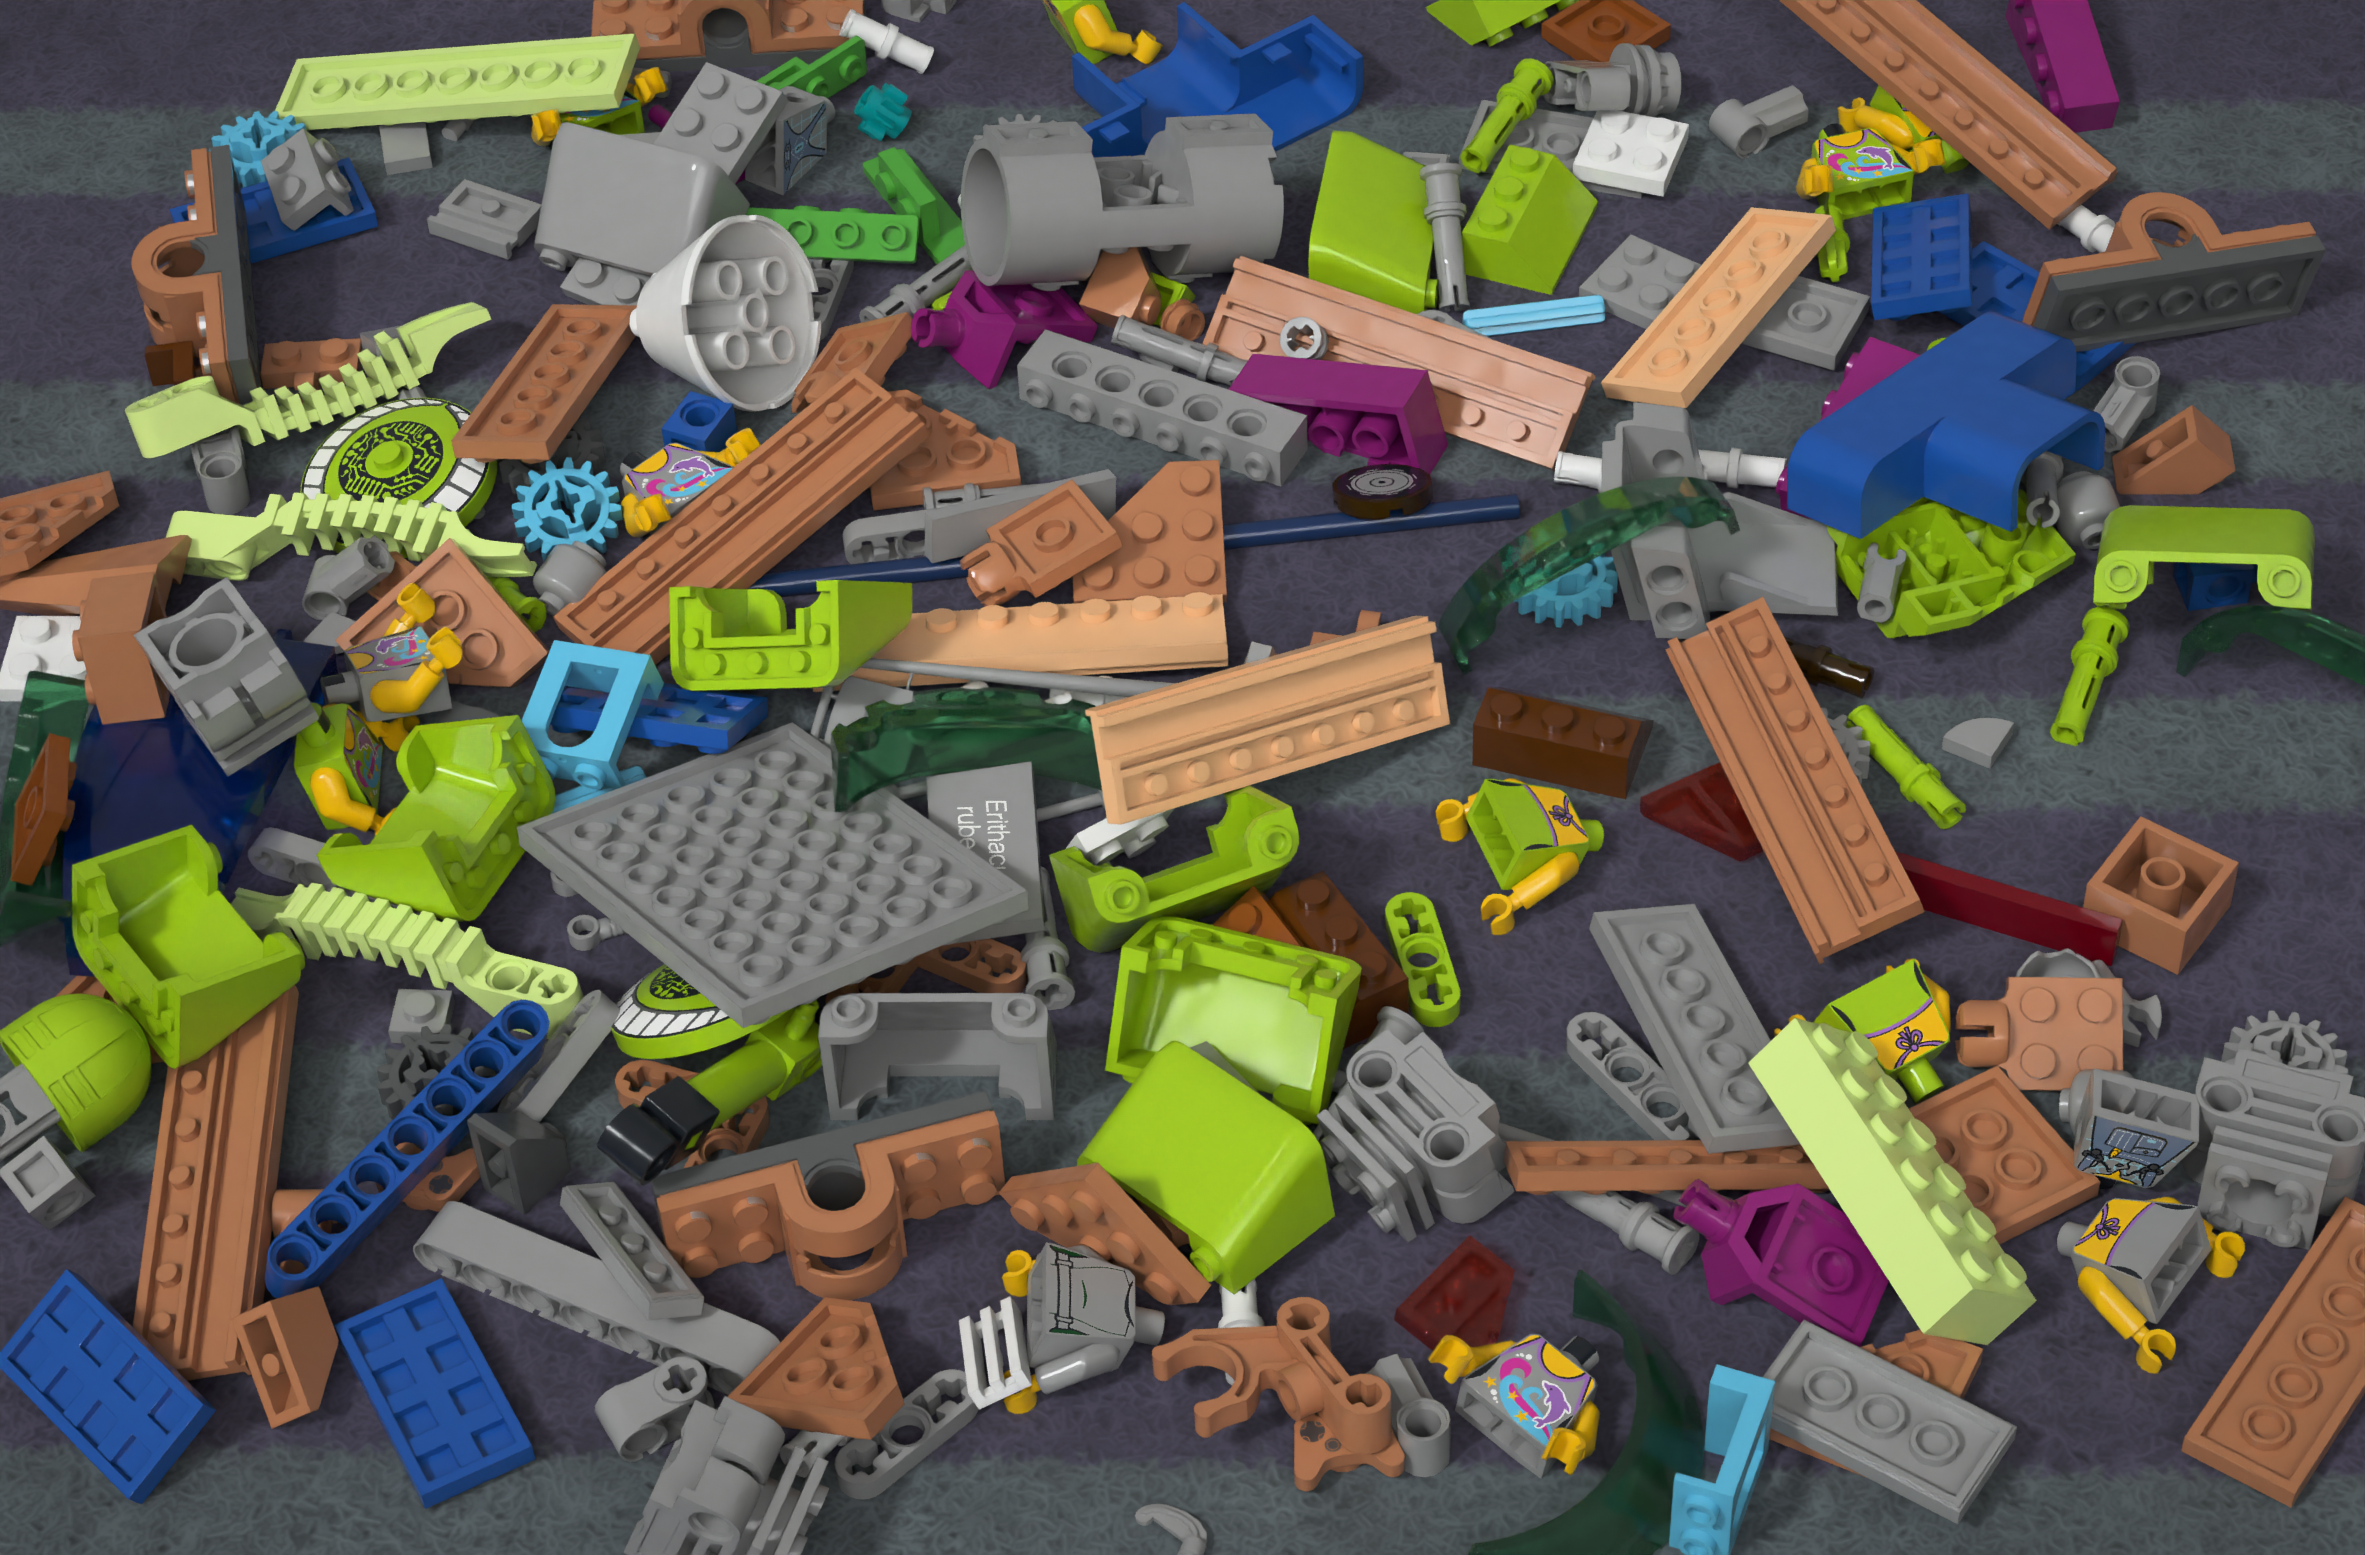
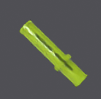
[1846,705,1966,829]

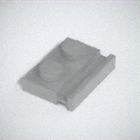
[427,179,541,260]

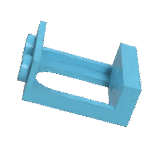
[522,640,664,789]
[1669,1364,1775,1555]

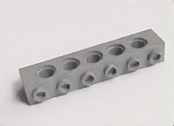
[1017,329,1308,487]

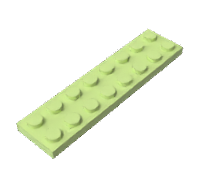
[275,34,640,131]

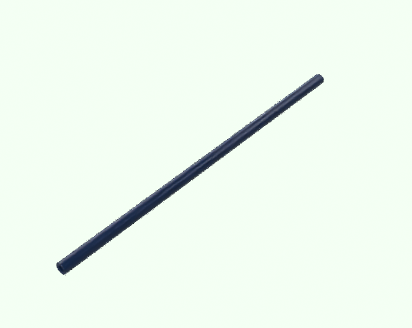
[748,494,1520,597]

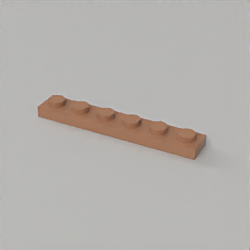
[1503,1140,1830,1195]

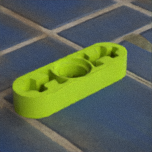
[1385,892,1461,1027]

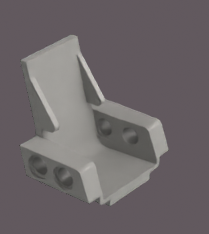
[1601,402,1838,639]

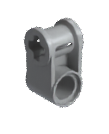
[190,426,251,515]
[595,1357,715,1462]

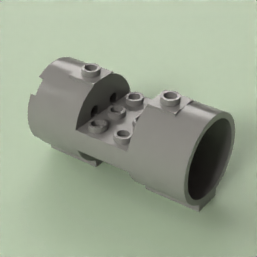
[961,114,1284,291]

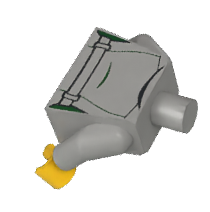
[1002,1242,1165,1414]

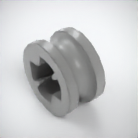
[1279,317,1329,360]

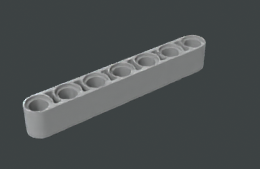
[413,1201,780,1395]

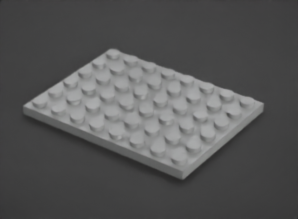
[517,722,1029,1028]

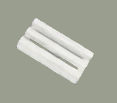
[959,1296,1032,1410]

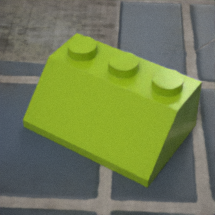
[1426,0,1579,47]
[1462,144,1598,295]

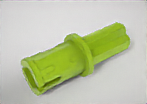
[1814,204,1850,282]

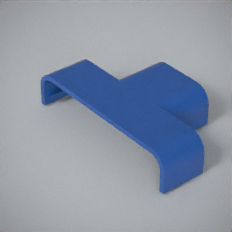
[1072,2,1364,158]
[1787,311,2105,539]

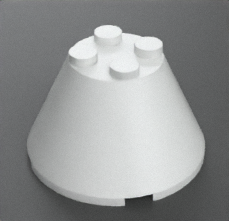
[629,215,821,412]

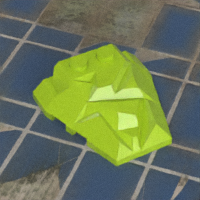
[1826,490,2076,638]

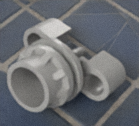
[1543,43,1681,117]

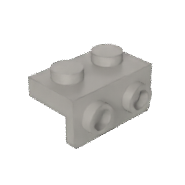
[261,128,354,231]

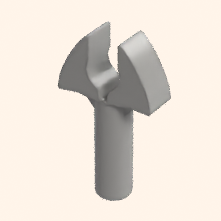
[2092,960,2162,1047]

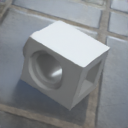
[0,1136,96,1230]

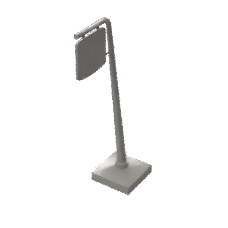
[810,642,1277,783]

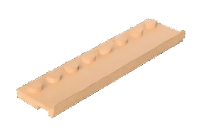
[813,592,1228,692]
[1085,616,1450,825]

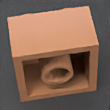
[72,572,170,725]
[2083,816,2239,975]

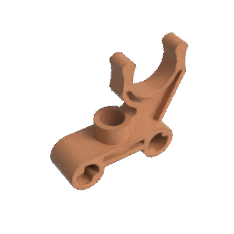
[1152,1297,1392,1454]

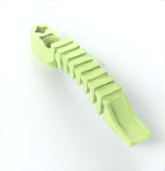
[125,302,491,458]
[166,493,537,581]
[231,883,584,1039]

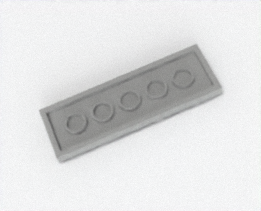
[560,62,788,305]
[1589,904,1800,1154]

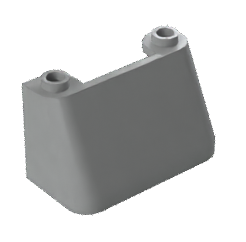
[534,122,750,276]
[818,993,1058,1120]

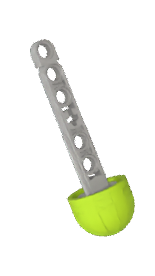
[0,994,152,1162]

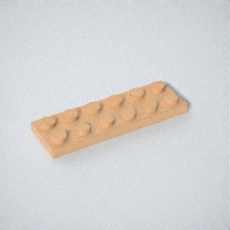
[1601,207,1836,408]

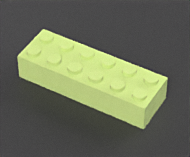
[1748,1018,2037,1345]

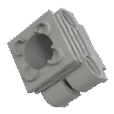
[133,577,320,776]
[1317,1028,1514,1242]
[2182,1047,2365,1250]
[623,1396,829,1555]

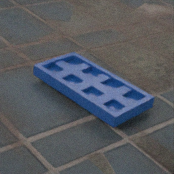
[169,157,378,264]
[1871,193,1973,321]
[1941,241,2136,391]
[550,683,768,754]
[0,1269,216,1504]
[334,1278,536,1509]

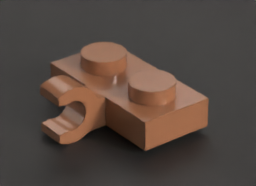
[260,338,362,403]

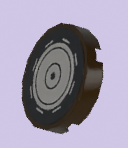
[1332,464,1433,520]

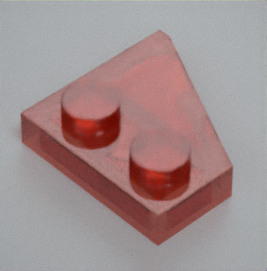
[1640,762,1763,862]
[1394,1235,1515,1351]

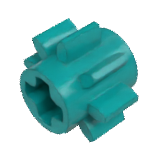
[854,83,912,141]

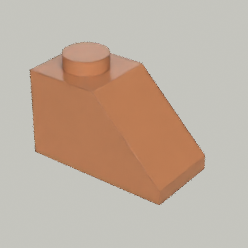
[1079,247,1161,329]
[2112,405,2236,494]
[231,1286,339,1429]

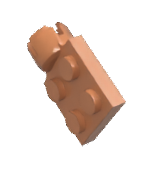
[791,312,912,413]
[960,479,1123,606]
[1955,977,2123,1091]

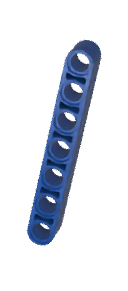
[264,1000,550,1298]

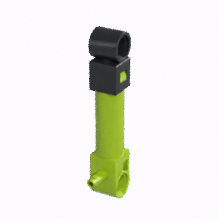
[597,1000,822,1186]

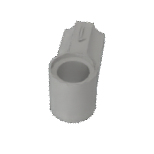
[1709,85,1809,159]
[2093,356,2160,453]
[302,535,395,620]
[1365,1354,1451,1477]

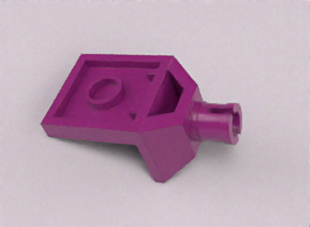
[911,270,1098,389]
[1673,1179,1889,1347]

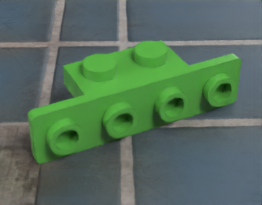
[757,35,867,99]
[863,147,965,264]
[746,206,920,264]

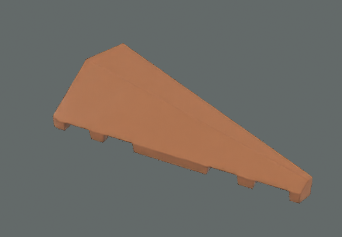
[0,535,192,616]

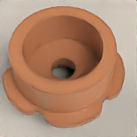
[1161,299,1205,341]

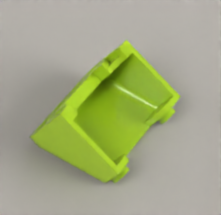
[1308,130,1438,314]
[2093,505,2315,616]
[669,580,912,691]
[316,715,556,922]
[1049,785,1299,953]
[72,824,305,1069]
[1105,916,1362,1125]
[1077,1041,1335,1294]

